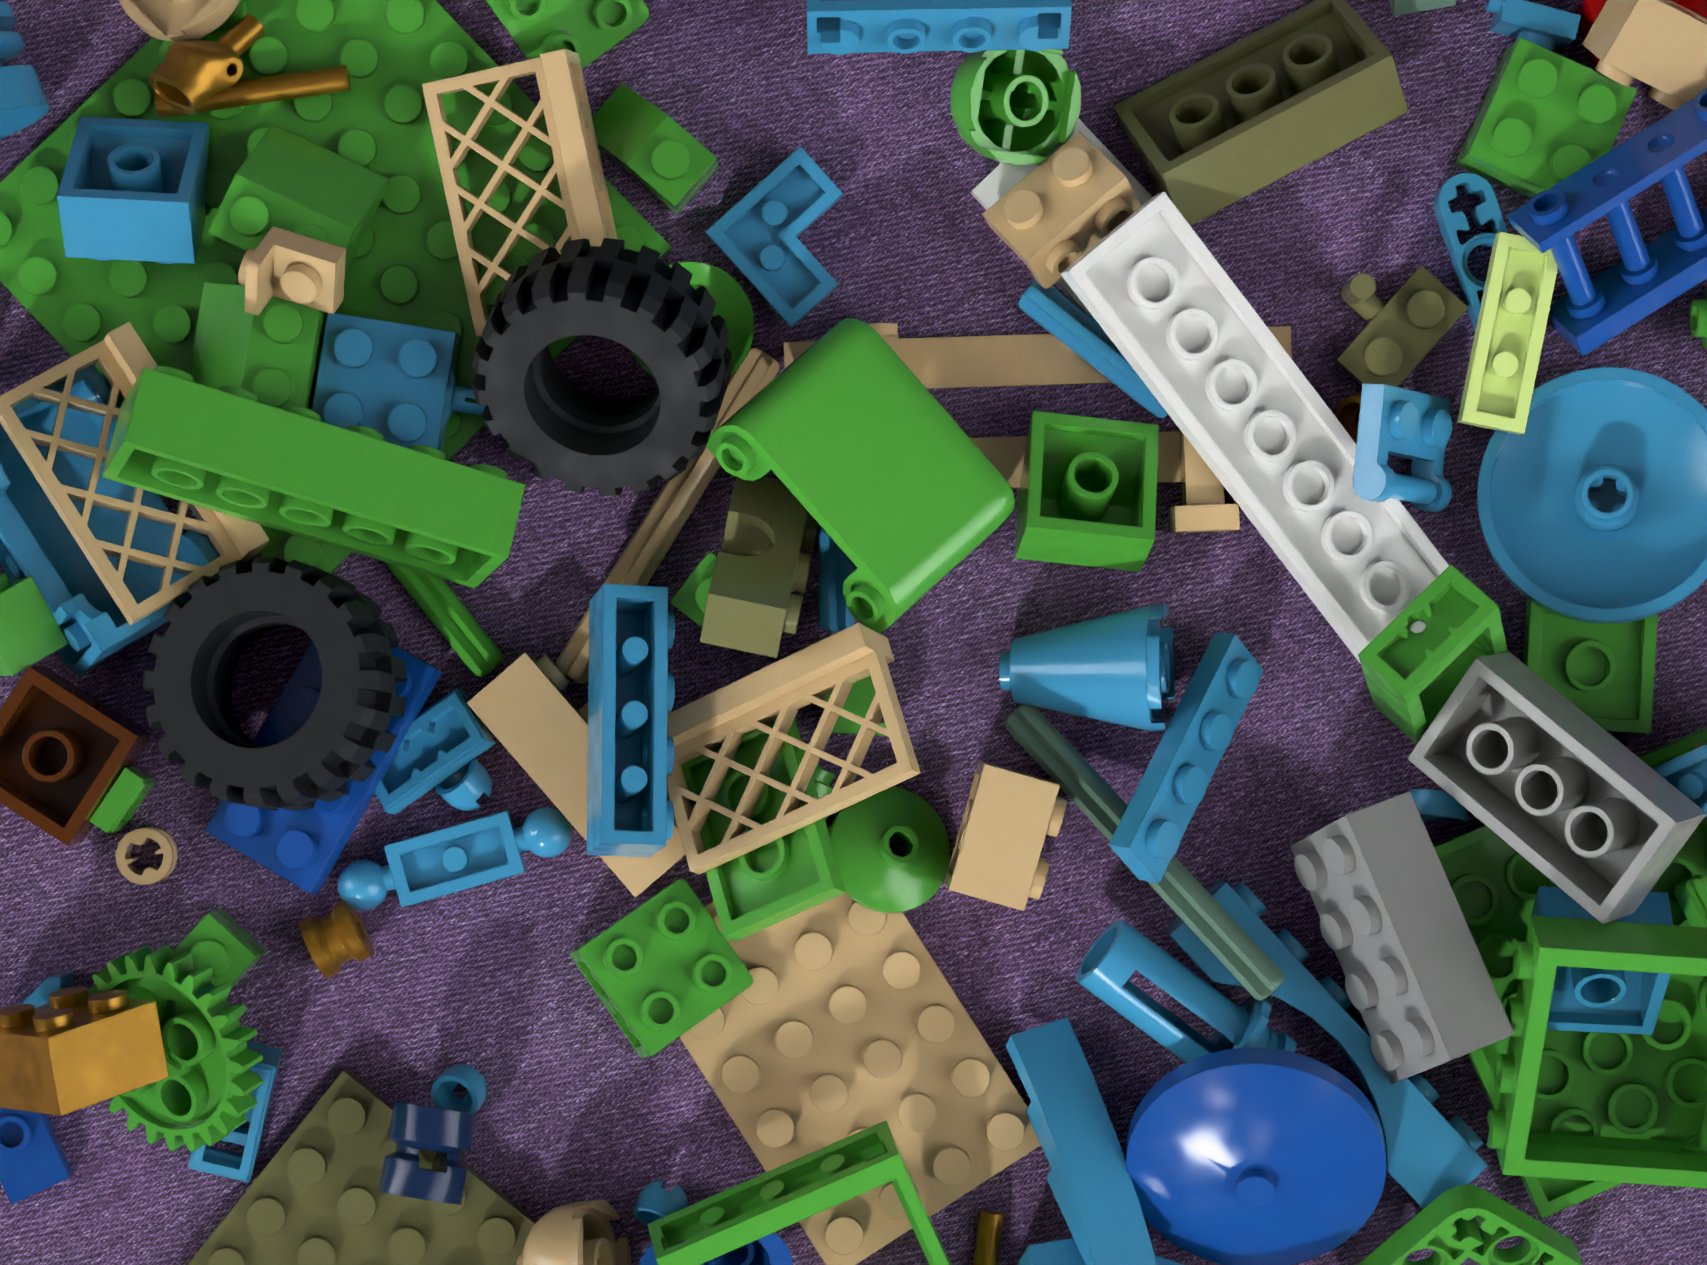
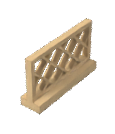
[422,49,618,337]
[0,322,269,626]
[667,623,921,875]

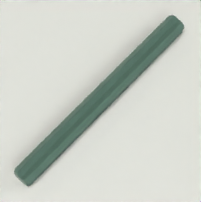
[1004,704,1285,1001]

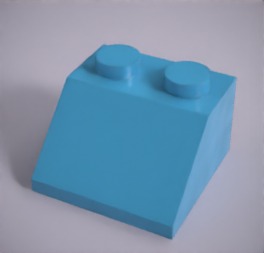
[57,116,209,264]
[1531,886,1673,1035]

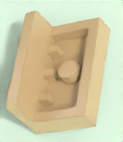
[982,131,1141,289]

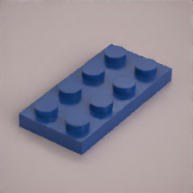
[205,640,443,895]

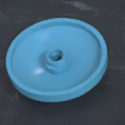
[1477,367,1707,624]

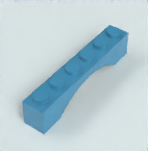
[1164,878,1488,1209]

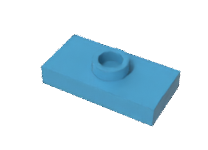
[375,688,496,815]

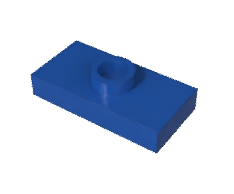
[0,1108,74,1205]

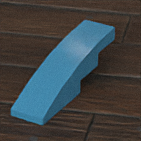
[1006,1017,1158,1265]

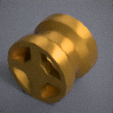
[299,900,374,979]

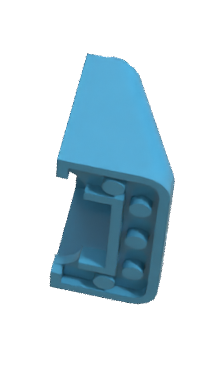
[0,364,220,676]

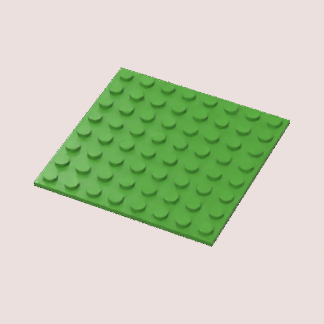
[0,0,671,573]

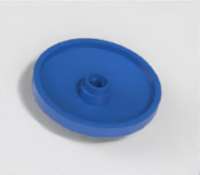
[1126,1048,1386,1265]

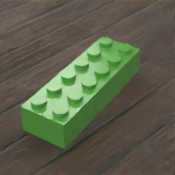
[102,366,526,588]

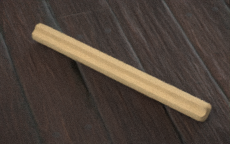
[555,347,780,684]

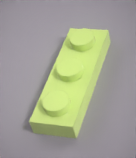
[1457,232,1558,435]

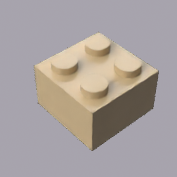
[944,760,1067,911]

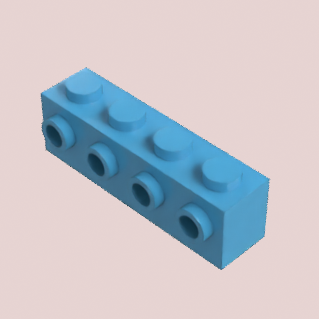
[586,584,675,857]

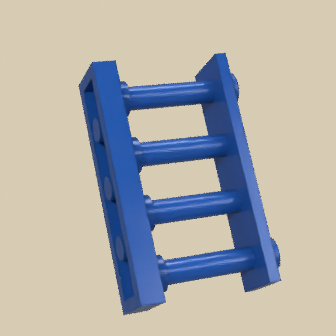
[1507,89,1707,356]

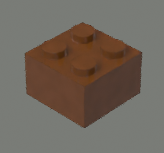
[0,666,152,846]

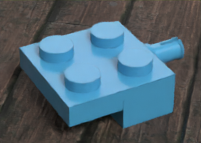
[312,313,486,451]

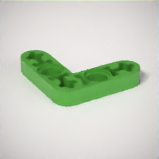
[1358,1185,1583,1265]

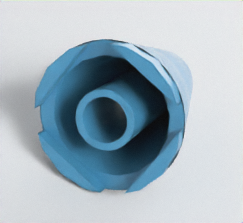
[999,604,1175,732]

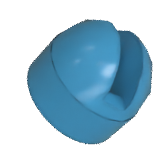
[435,758,492,811]
[431,1064,488,1114]
[632,1179,689,1226]

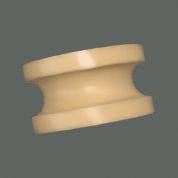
[115,826,178,885]

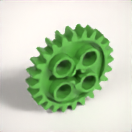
[88,945,263,1152]

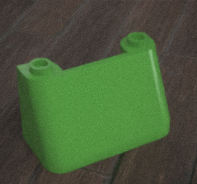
[706,318,1015,633]

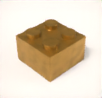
[0,986,169,1116]

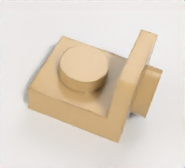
[238,226,346,316]

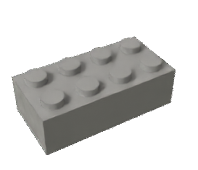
[1407,652,1707,924]
[1290,791,1515,1084]

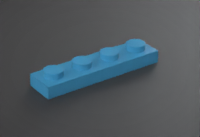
[1108,632,1264,883]

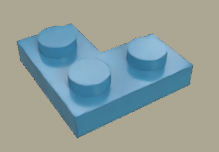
[705,146,843,329]

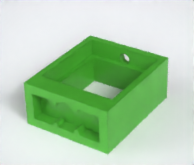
[1358,564,1508,745]

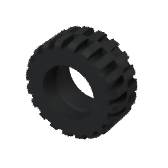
[472,238,732,496]
[143,557,407,811]

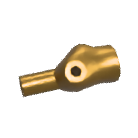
[149,14,265,114]

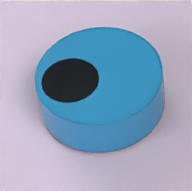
[1405,789,1468,823]

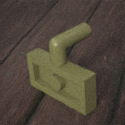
[1333,265,1469,387]

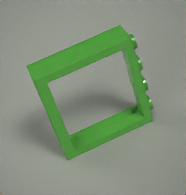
[1487,915,1707,1189]
[647,1120,952,1265]

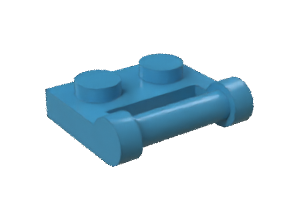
[1353,383,1452,513]

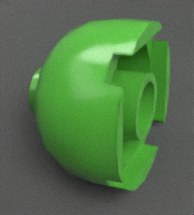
[950,49,1081,166]

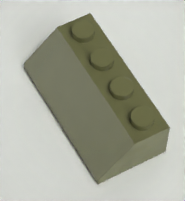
[1112,0,1409,225]

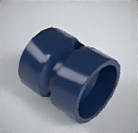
[379,1101,477,1205]

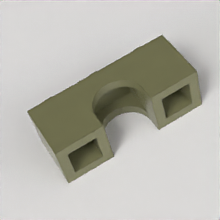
[700,476,819,658]

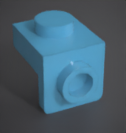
[1484,0,1581,52]

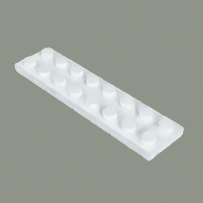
[1061,192,1449,664]

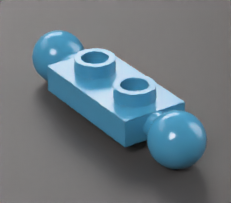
[337,807,573,910]

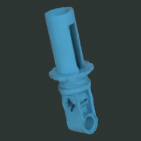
[1075,919,1296,1063]

